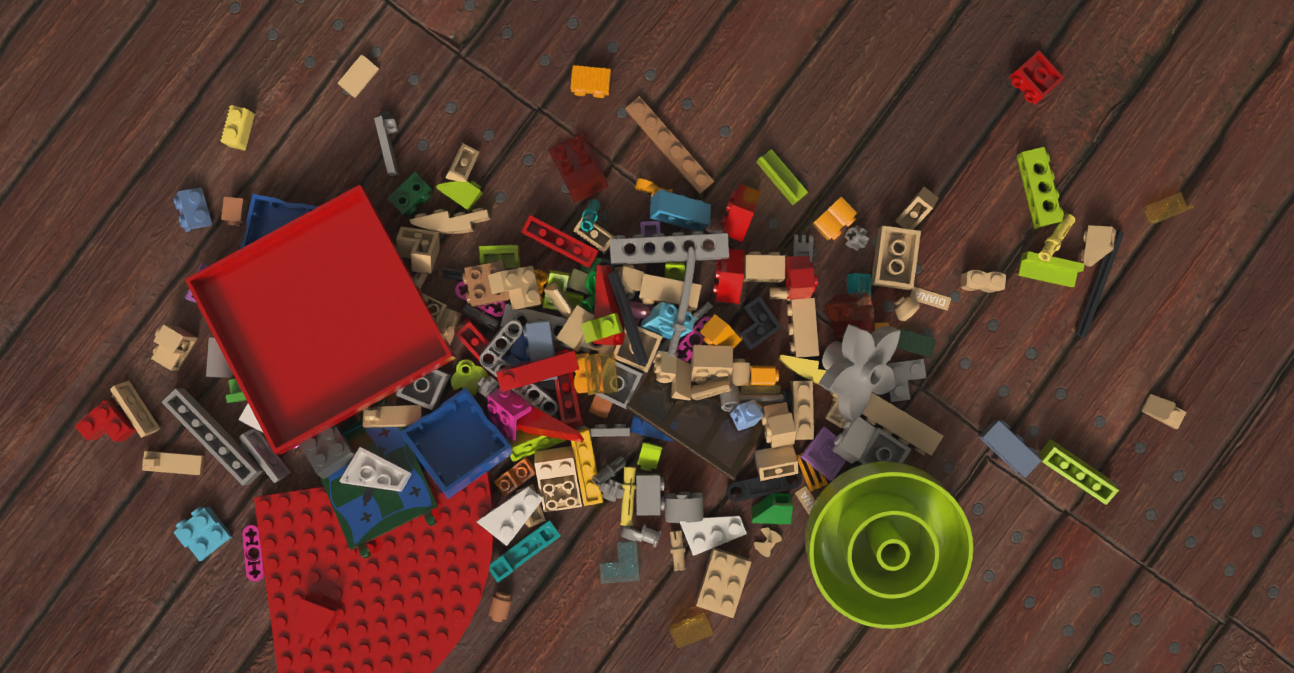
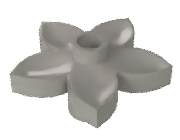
[819,325,900,423]

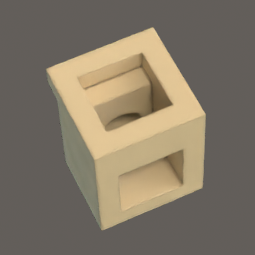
[653,351,677,383]

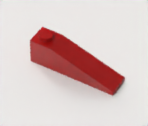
[521,215,598,268]
[593,265,625,346]
[454,317,507,381]
[554,349,584,429]
[496,350,580,392]
[516,405,584,442]

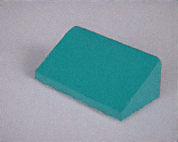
[847,273,871,312]

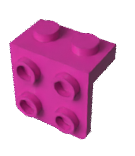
[487,388,531,442]

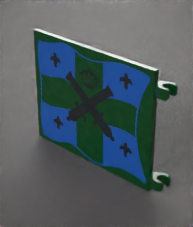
[320,405,438,559]

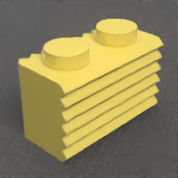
[220,105,255,151]

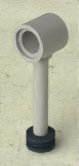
[720,385,792,411]

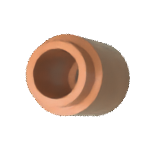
[488,592,512,622]

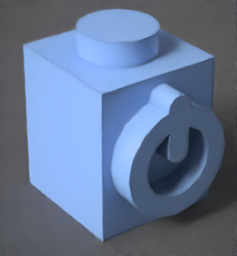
[730,400,763,431]

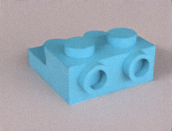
[640,302,695,341]
[173,506,233,561]

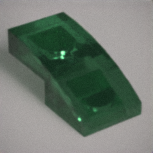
[896,328,936,358]

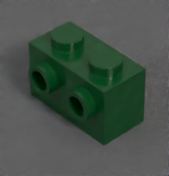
[387,172,434,217]

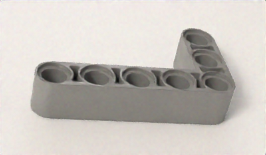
[480,318,558,416]

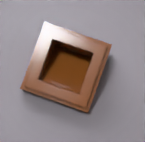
[589,395,613,419]

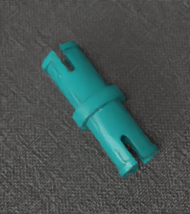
[580,199,600,231]

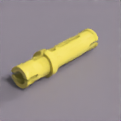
[1038,214,1075,261]
[620,466,637,526]

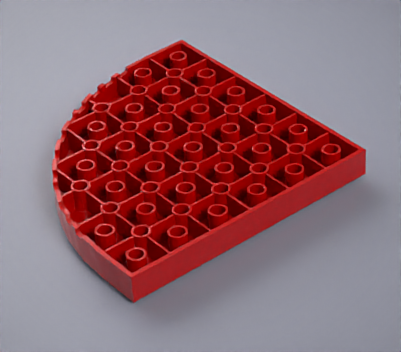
[254,470,495,673]

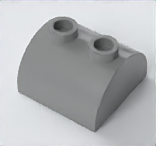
[206,337,233,378]

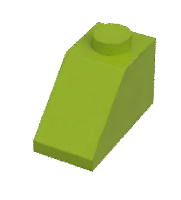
[436,181,483,212]
[637,441,662,471]

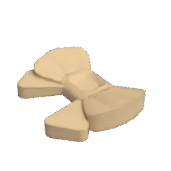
[754,527,782,557]

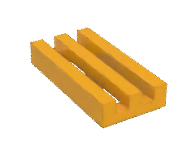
[796,453,828,492]

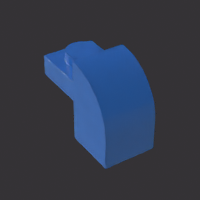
[630,414,677,442]

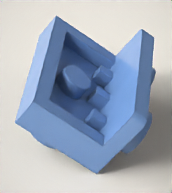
[174,188,212,232]

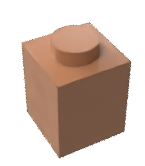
[221,197,249,227]

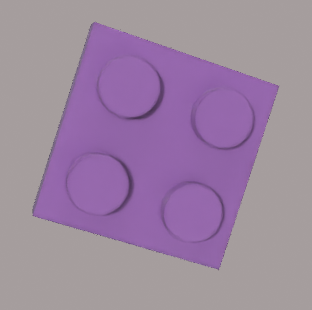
[800,426,846,481]

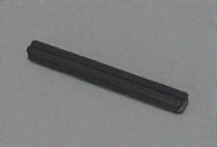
[608,271,648,365]

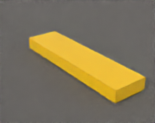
[571,428,603,506]

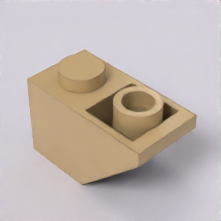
[1081,225,1116,267]

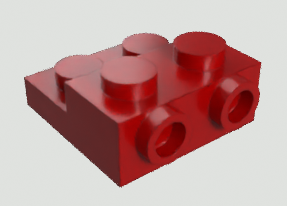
[1009,50,1064,105]

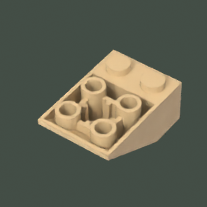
[534,446,582,512]

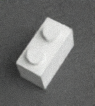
[832,417,876,464]

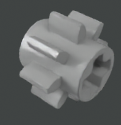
[844,225,869,251]
[477,376,499,399]
[599,479,625,502]

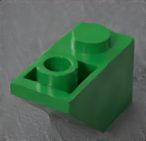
[751,493,793,525]

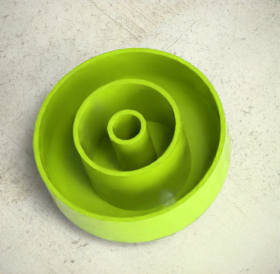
[805,461,973,629]

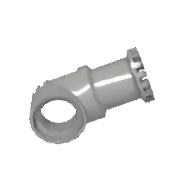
[620,525,662,547]

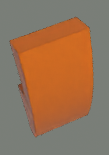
[493,457,536,497]

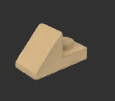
[1141,394,1186,429]

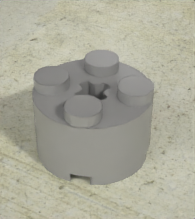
[664,491,704,523]

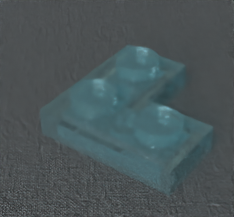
[599,541,640,584]

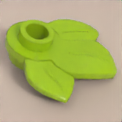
[451,359,489,396]

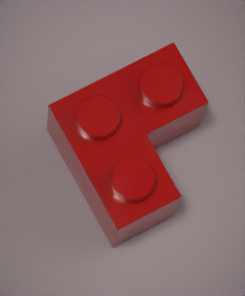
[720,184,761,242]
[713,249,745,304]
[785,256,818,299]
[75,400,137,442]

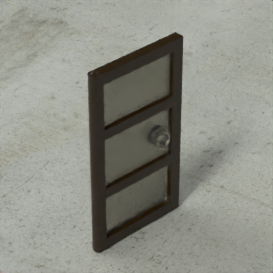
[626,366,765,481]

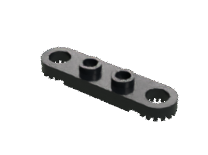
[726,472,802,502]

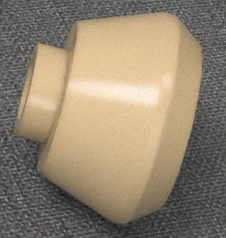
[894,297,920,321]

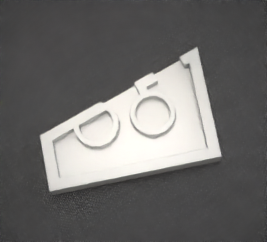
[339,447,412,492]
[476,487,543,546]
[680,515,747,556]

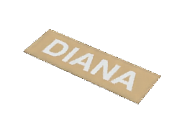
[910,287,951,311]
[795,486,816,514]

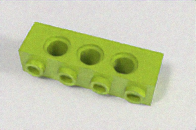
[1017,147,1064,229]
[1039,439,1119,505]

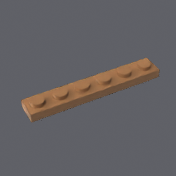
[625,96,714,195]

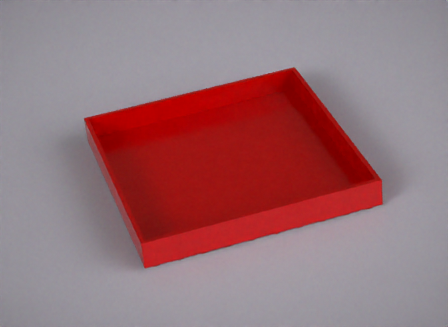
[184,185,456,454]

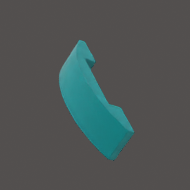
[489,520,561,582]

